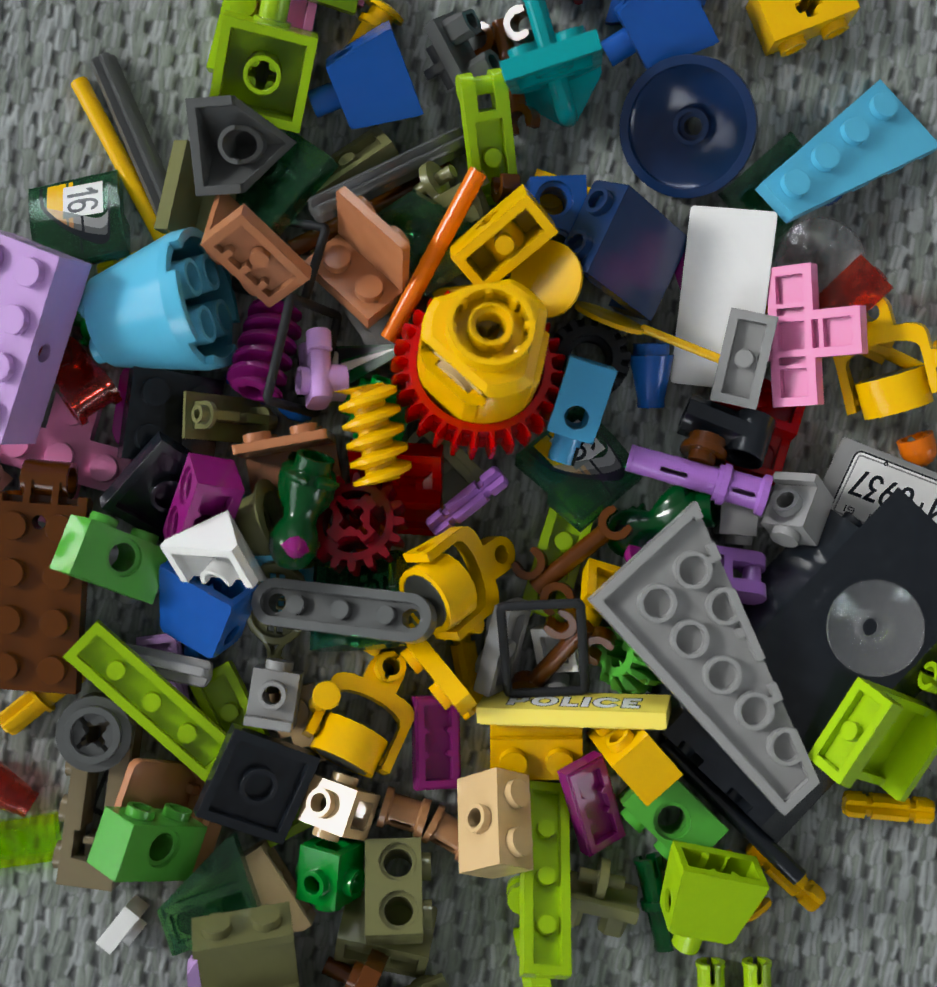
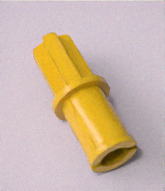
[0,674,86,735]

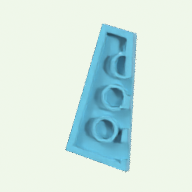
[755,79,937,224]

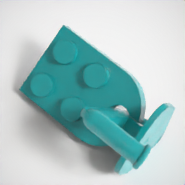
[499,0,602,128]

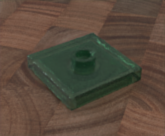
[236,129,339,236]

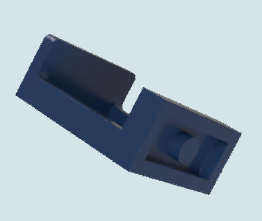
[564,180,687,321]

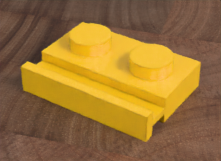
[400,623,477,721]
[490,725,583,780]

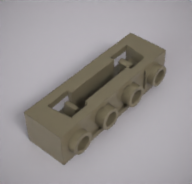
[52,692,143,891]

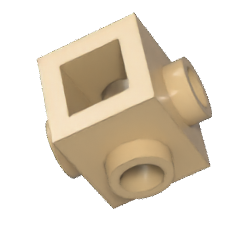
[297,770,381,843]

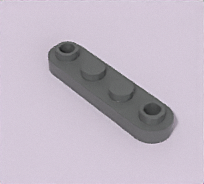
[251,578,437,644]

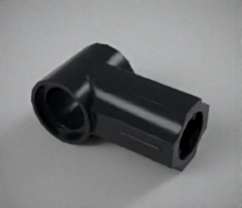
[677,394,777,469]

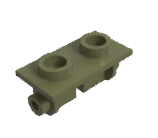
[182,391,278,443]

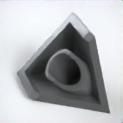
[185,95,297,196]

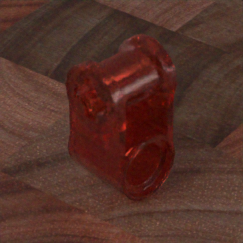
[53,336,122,426]

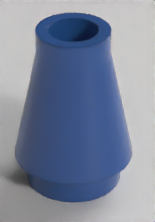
[630,343,674,408]

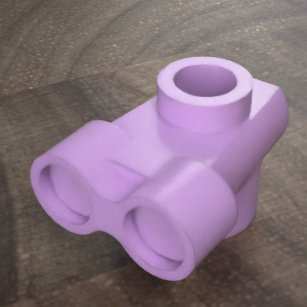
[295,327,349,410]

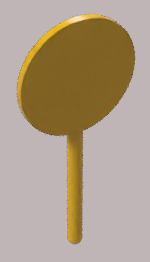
[432,240,583,318]
[574,301,720,363]

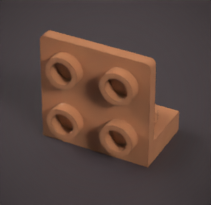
[304,186,410,329]
[200,194,312,308]
[231,422,343,494]

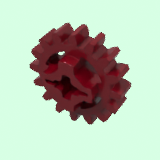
[316,472,409,577]

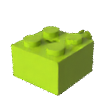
[209,0,318,134]

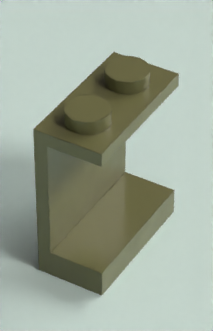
[191,902,300,987]

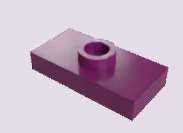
[411,695,461,791]
[557,751,626,857]

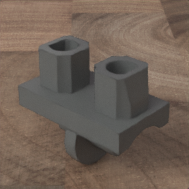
[423,9,500,90]

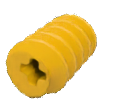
[335,382,412,487]

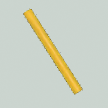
[71,77,166,241]

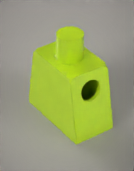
[660,840,770,955]

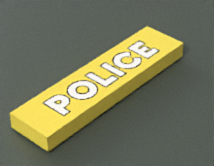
[476,691,671,730]

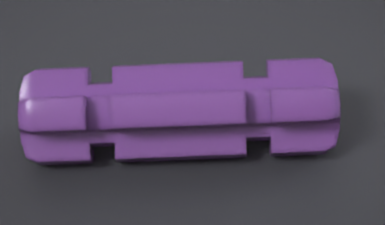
[426,466,509,536]

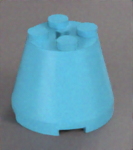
[78,227,240,371]

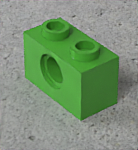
[49,511,168,605]
[618,779,729,861]
[87,801,208,882]

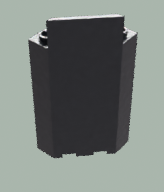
[646,487,937,843]

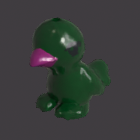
[268,449,340,570]
[607,456,718,562]

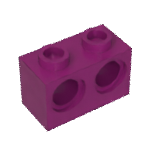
[163,452,245,539]

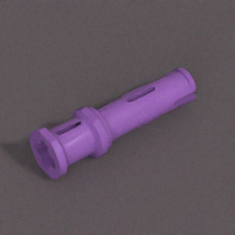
[625,444,773,517]

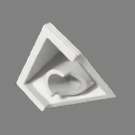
[160,510,267,588]

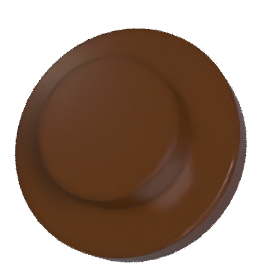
[680,430,728,467]

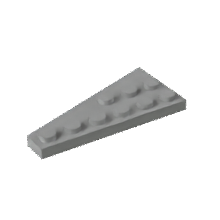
[587,501,820,816]

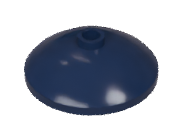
[619,54,758,198]

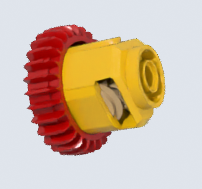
[390,279,565,460]

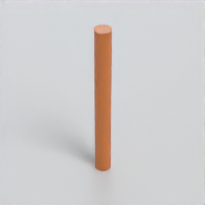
[381,166,487,343]

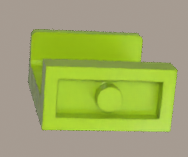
[808,676,937,802]

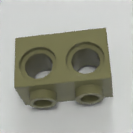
[365,837,432,945]

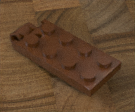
[0,459,93,695]

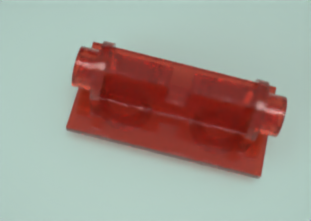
[819,254,894,313]

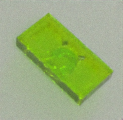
[0,811,61,868]

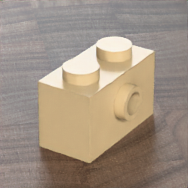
[457,767,534,879]

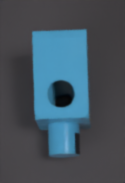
[547,353,618,466]

